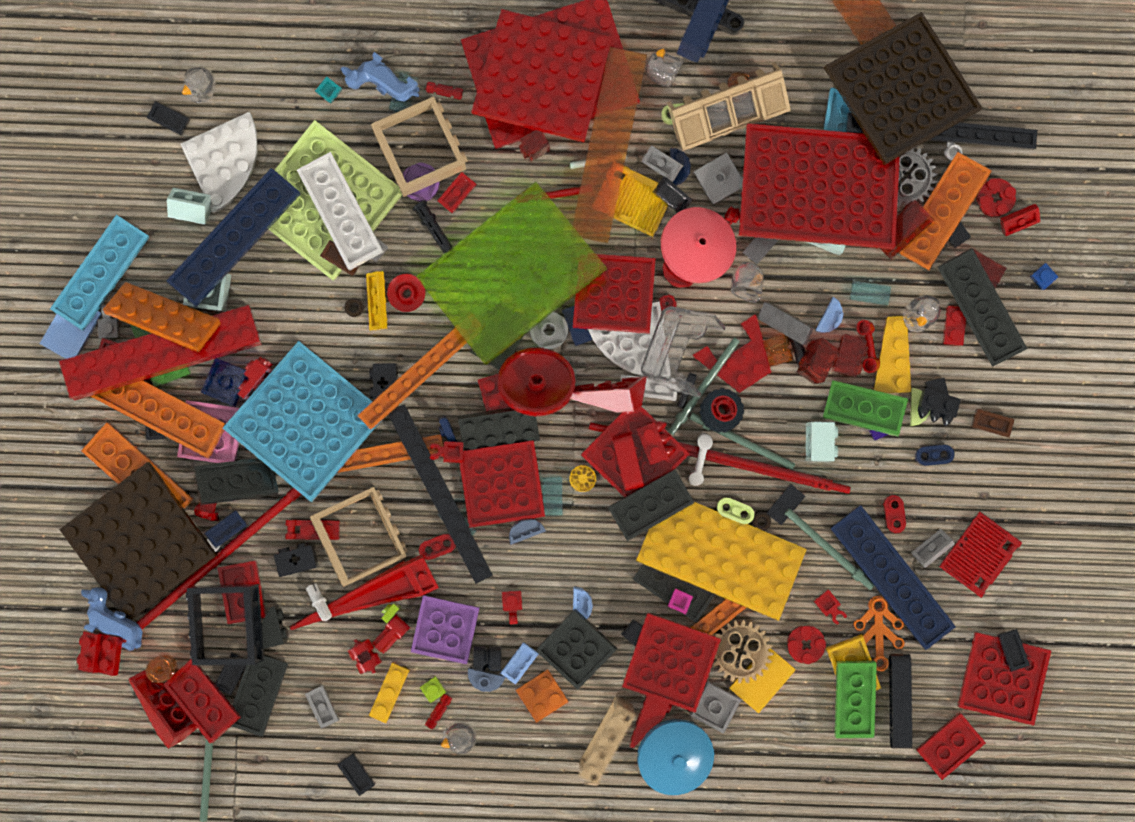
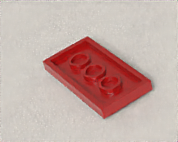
[163,659,241,743]

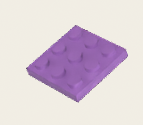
[411,595,480,664]

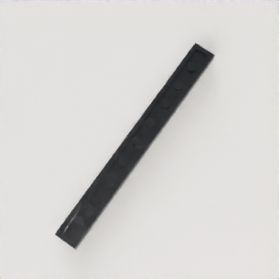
[846,112,1038,150]
[388,404,493,584]

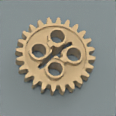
[713,620,774,683]

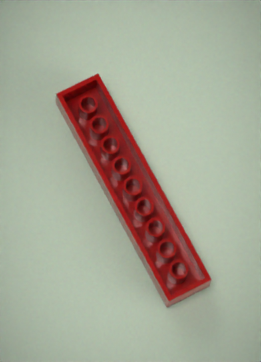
[59,305,262,401]

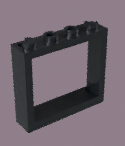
[186,584,264,665]

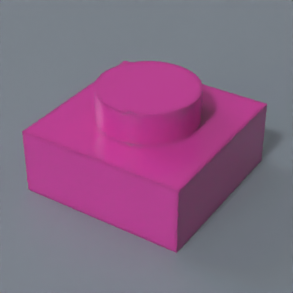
[668,589,693,614]

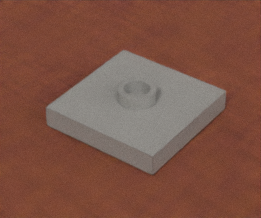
[694,152,743,205]
[689,681,742,734]

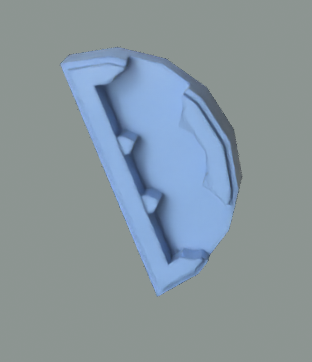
[815,297,843,333]
[573,586,593,619]

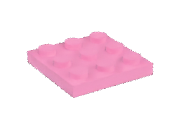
[177,400,239,463]

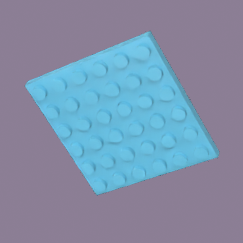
[223,341,384,502]

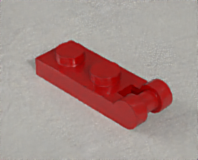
[285,520,340,540]

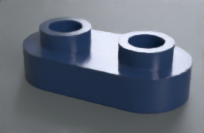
[915,445,955,466]

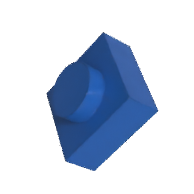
[1030,263,1058,290]

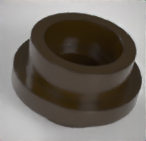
[344,298,364,317]
[752,512,771,531]

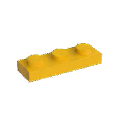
[366,271,387,331]
[369,662,410,723]

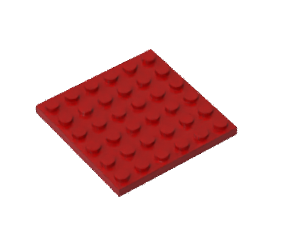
[472,9,613,143]

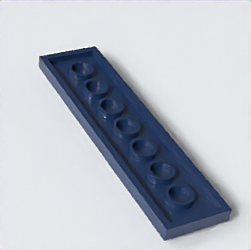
[166,168,301,307]
[830,505,956,650]

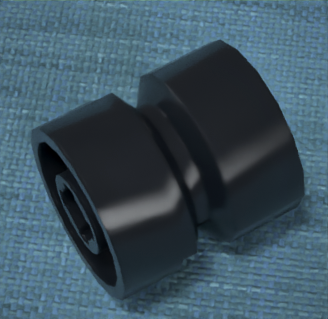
[473,646,502,671]

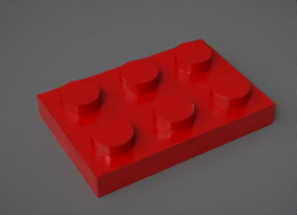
[217,560,267,624]
[916,712,986,780]

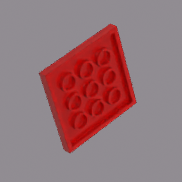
[573,253,656,334]
[581,406,690,497]
[460,441,545,528]
[622,612,721,713]
[957,632,1052,726]

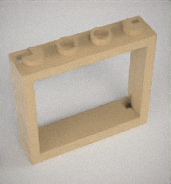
[371,97,468,197]
[310,487,408,587]
[579,695,635,785]

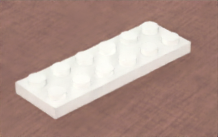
[297,152,383,270]

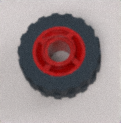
[699,388,744,433]

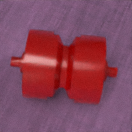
[347,638,382,675]

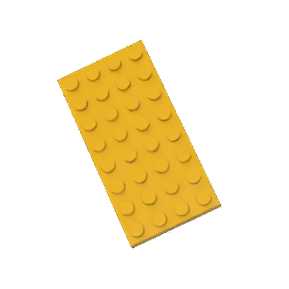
[636,502,807,621]

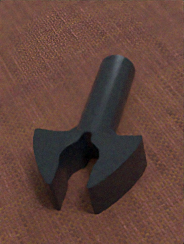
[677,372,697,408]

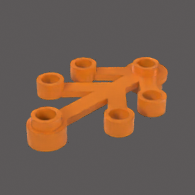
[853,596,905,672]

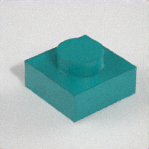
[315,76,343,104]

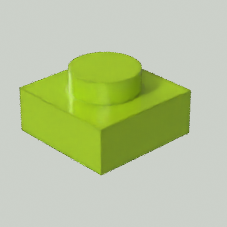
[381,602,401,623]
[420,676,447,703]

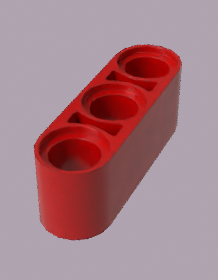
[612,432,644,491]

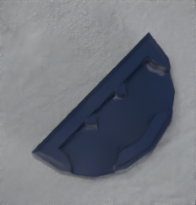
[670,148,691,186]
[438,415,458,442]

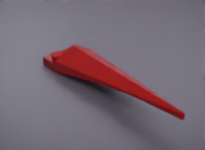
[290,554,439,630]

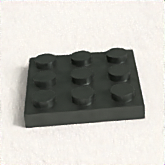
[536,609,617,690]

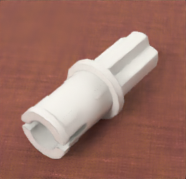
[306,583,332,621]

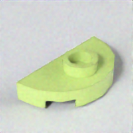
[910,388,930,426]

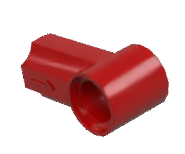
[372,614,411,654]

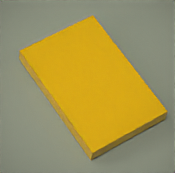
[826,634,881,690]
[729,648,796,714]

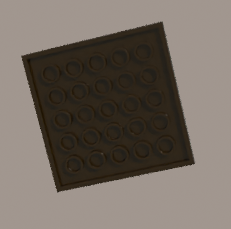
[824,12,983,165]
[59,462,217,620]

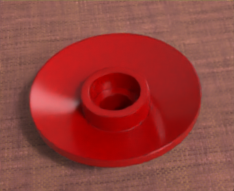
[387,274,426,312]

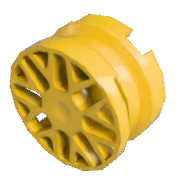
[570,465,596,492]

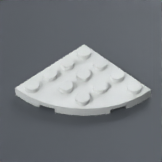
[181,112,258,214]
[588,302,671,378]

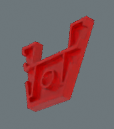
[692,315,771,393]

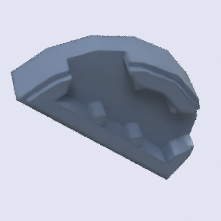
[509,519,546,545]
[468,667,505,692]

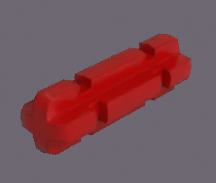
[426,81,463,100]
[425,694,452,730]

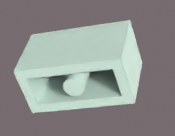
[167,188,211,224]

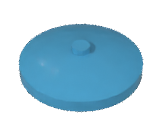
[637,719,714,795]

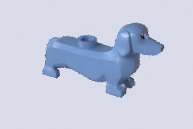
[341,52,420,101]
[81,587,143,651]

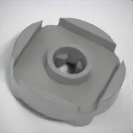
[530,311,568,349]

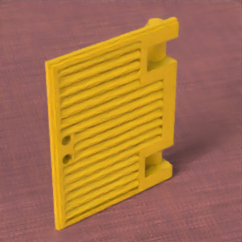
[591,162,668,237]

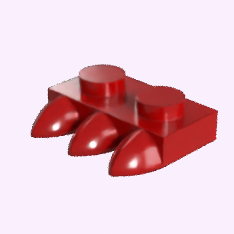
[636,421,676,465]

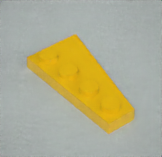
[873,316,911,394]

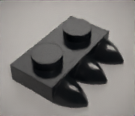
[918,388,961,427]

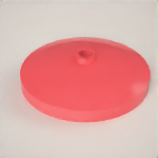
[660,207,736,283]

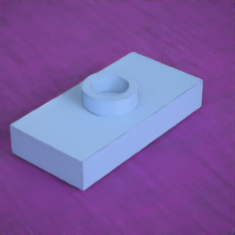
[500,642,538,685]

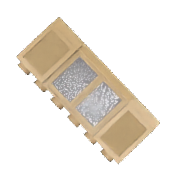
[667,62,791,151]

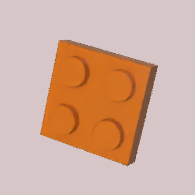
[516,669,569,723]

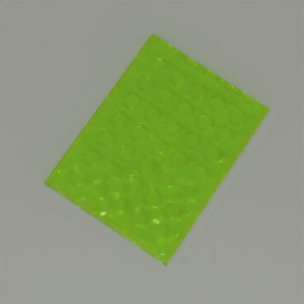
[416,182,607,365]

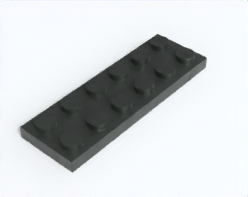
[937,248,1027,367]

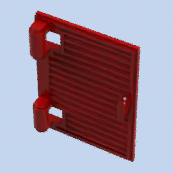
[939,511,1023,598]

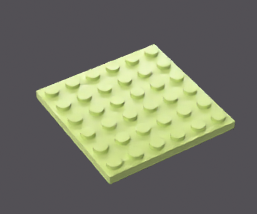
[268,120,402,281]

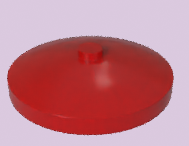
[498,348,575,416]

